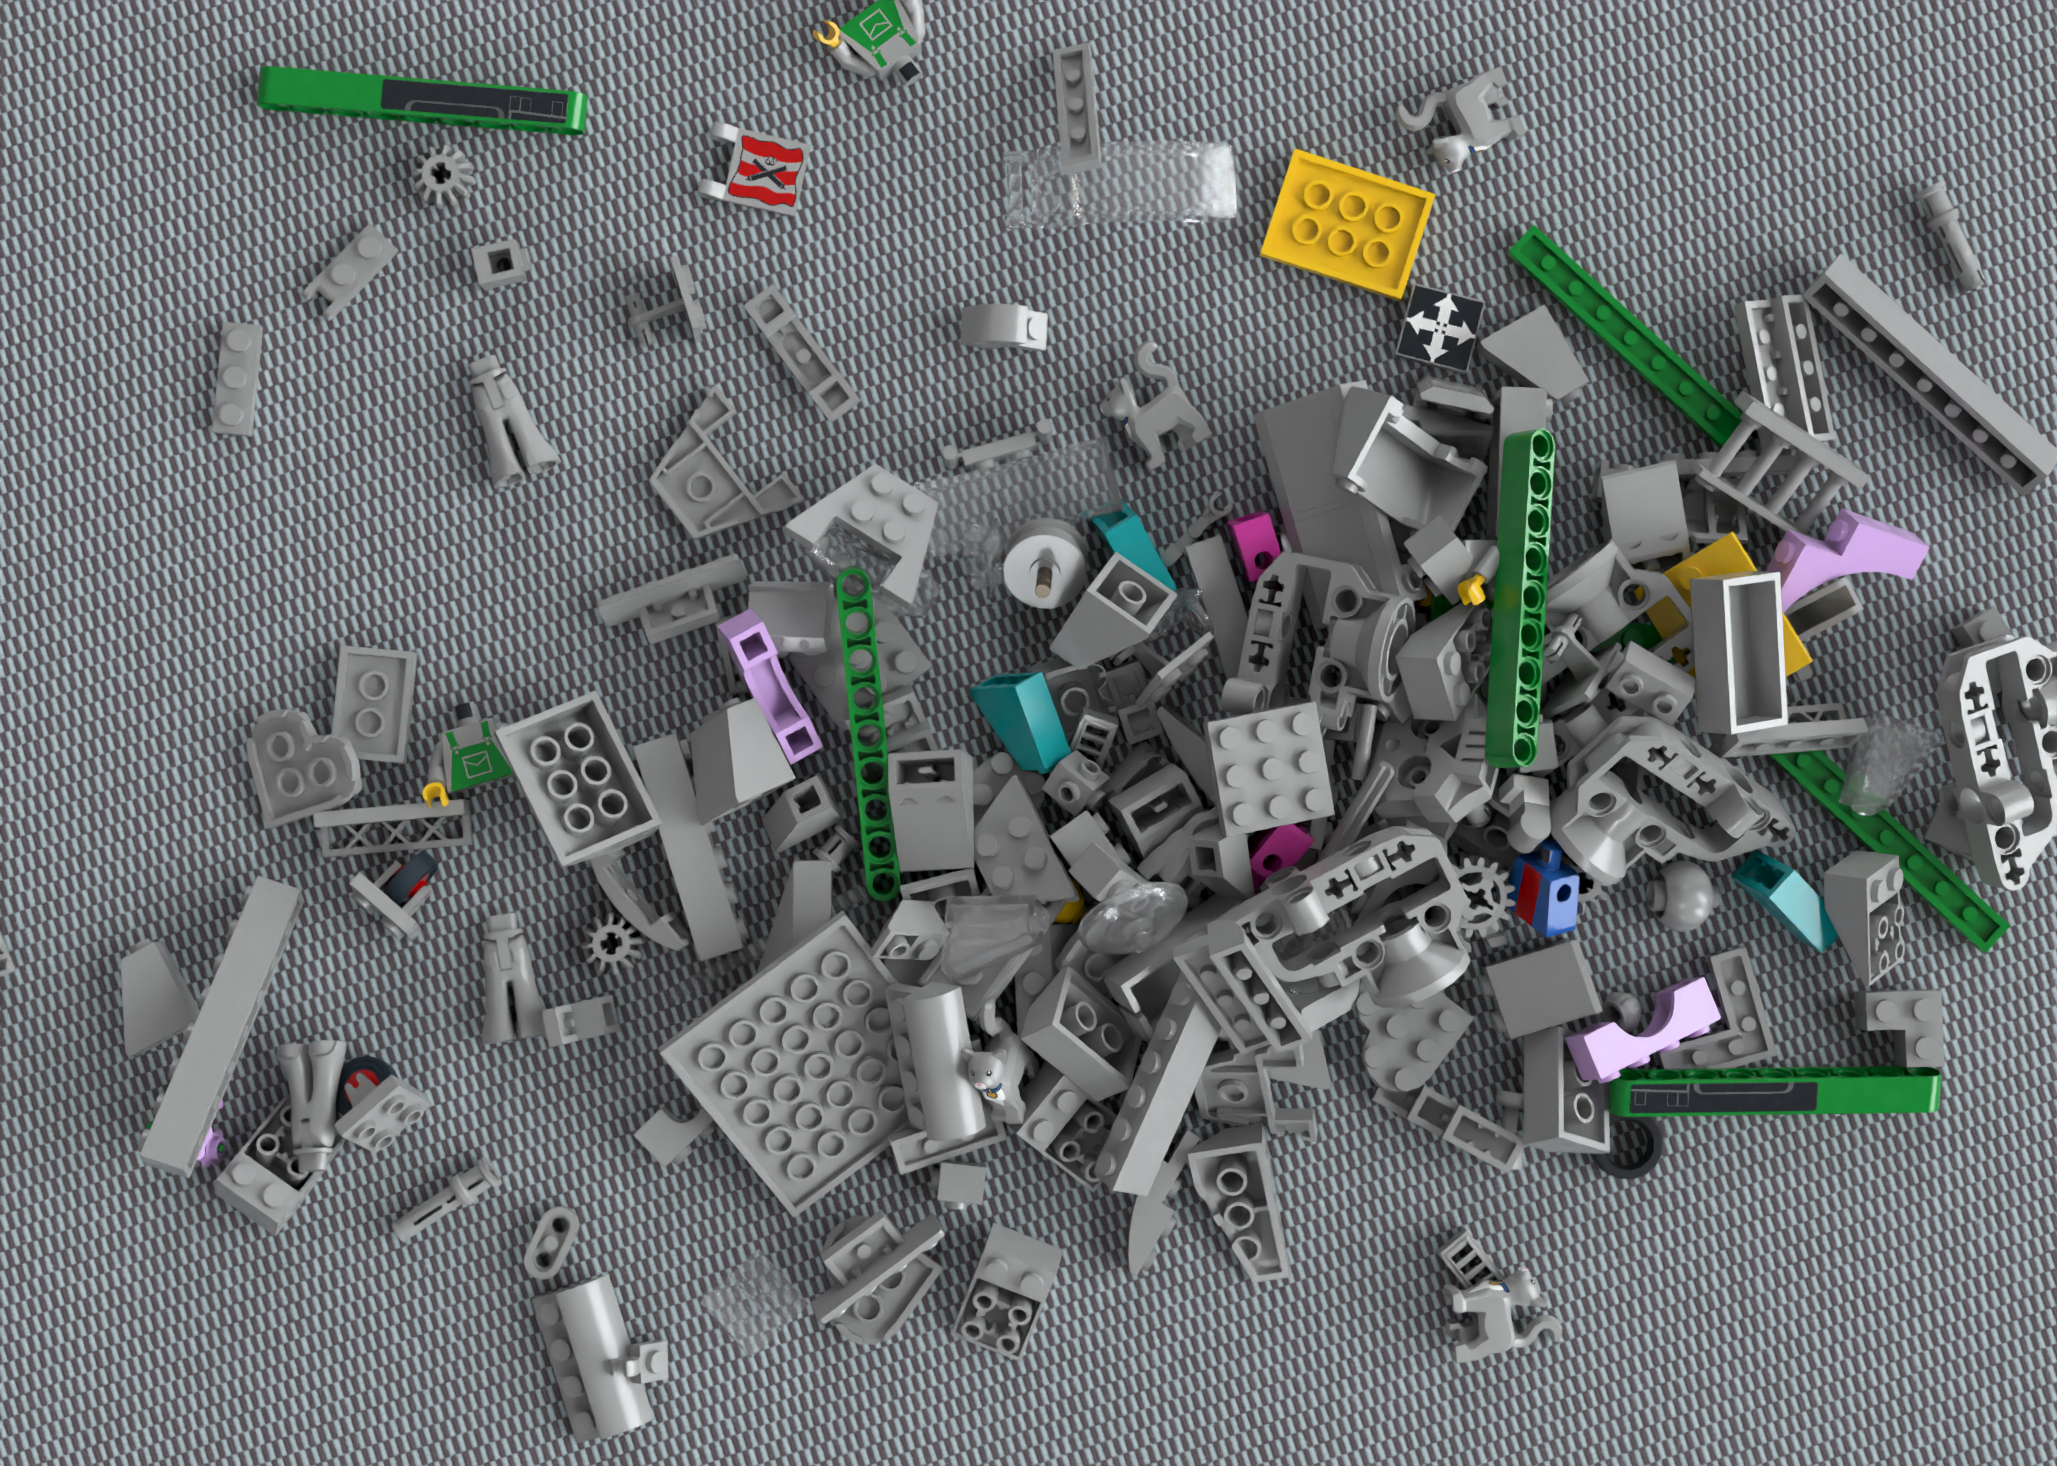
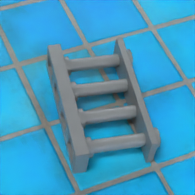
[1689,390,1870,537]

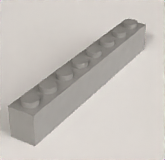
[1802,254,2057,497]
[138,876,304,1179]

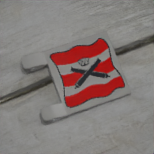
[698,121,811,218]

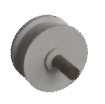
[1004,518,1088,608]

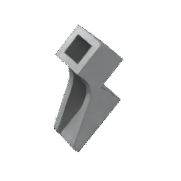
[1784,576,1864,642]

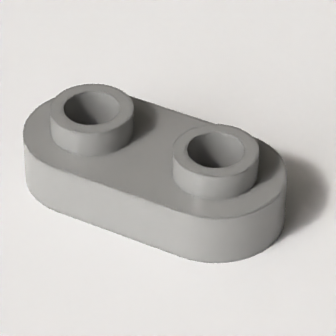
[524,1206,579,1280]

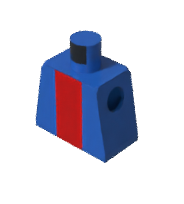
[1506,839,1580,938]

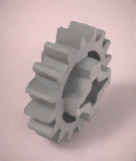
[1432,855,1515,938]

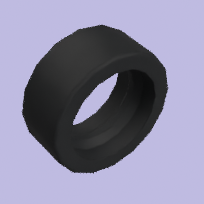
[1590,1112,1663,1180]

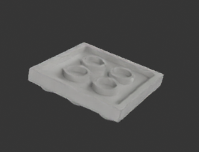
[786,579,933,733]
[1203,701,1335,837]

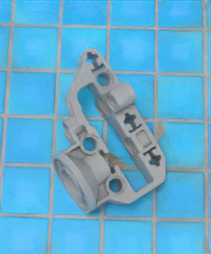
[1506,539,1695,778]
[1221,551,1416,739]
[1937,634,2057,891]
[1549,716,1796,885]
[1214,826,1470,1008]

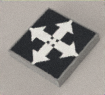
[1394,283,1486,375]

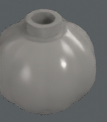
[1646,860,1720,932]

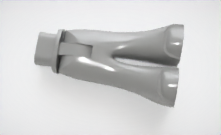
[468,355,561,489]
[482,913,545,1045]
[277,1040,347,1172]

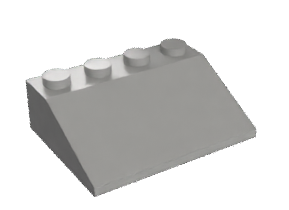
[494,690,663,868]

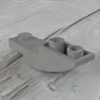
[1127,1127,1200,1277]

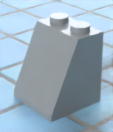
[1049,552,1178,670]
[690,697,795,826]
[1478,938,1603,1039]

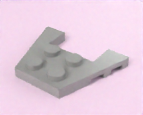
[649,385,805,540]
[784,463,939,611]
[1194,1045,1318,1142]

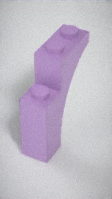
[1766,508,1930,613]

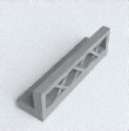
[1713,703,1868,758]
[313,799,473,858]

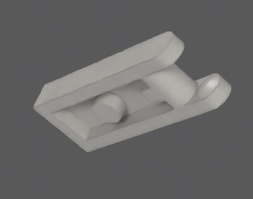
[301,223,399,321]

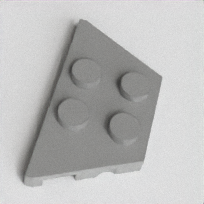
[974,775,1080,907]

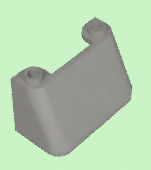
[1331,386,1488,538]

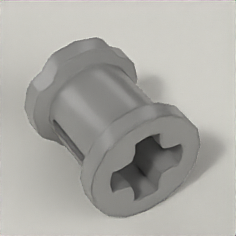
[813,824,862,874]

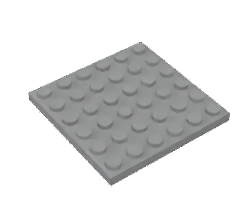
[658,910,911,1218]

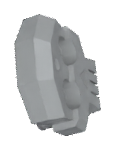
[1367,693,1499,827]

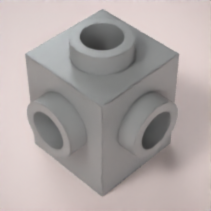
[1042,750,1110,817]

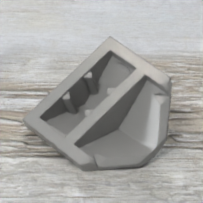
[1681,478,1748,544]

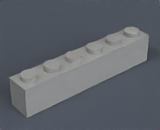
[633,733,750,962]
[1093,970,1222,1196]

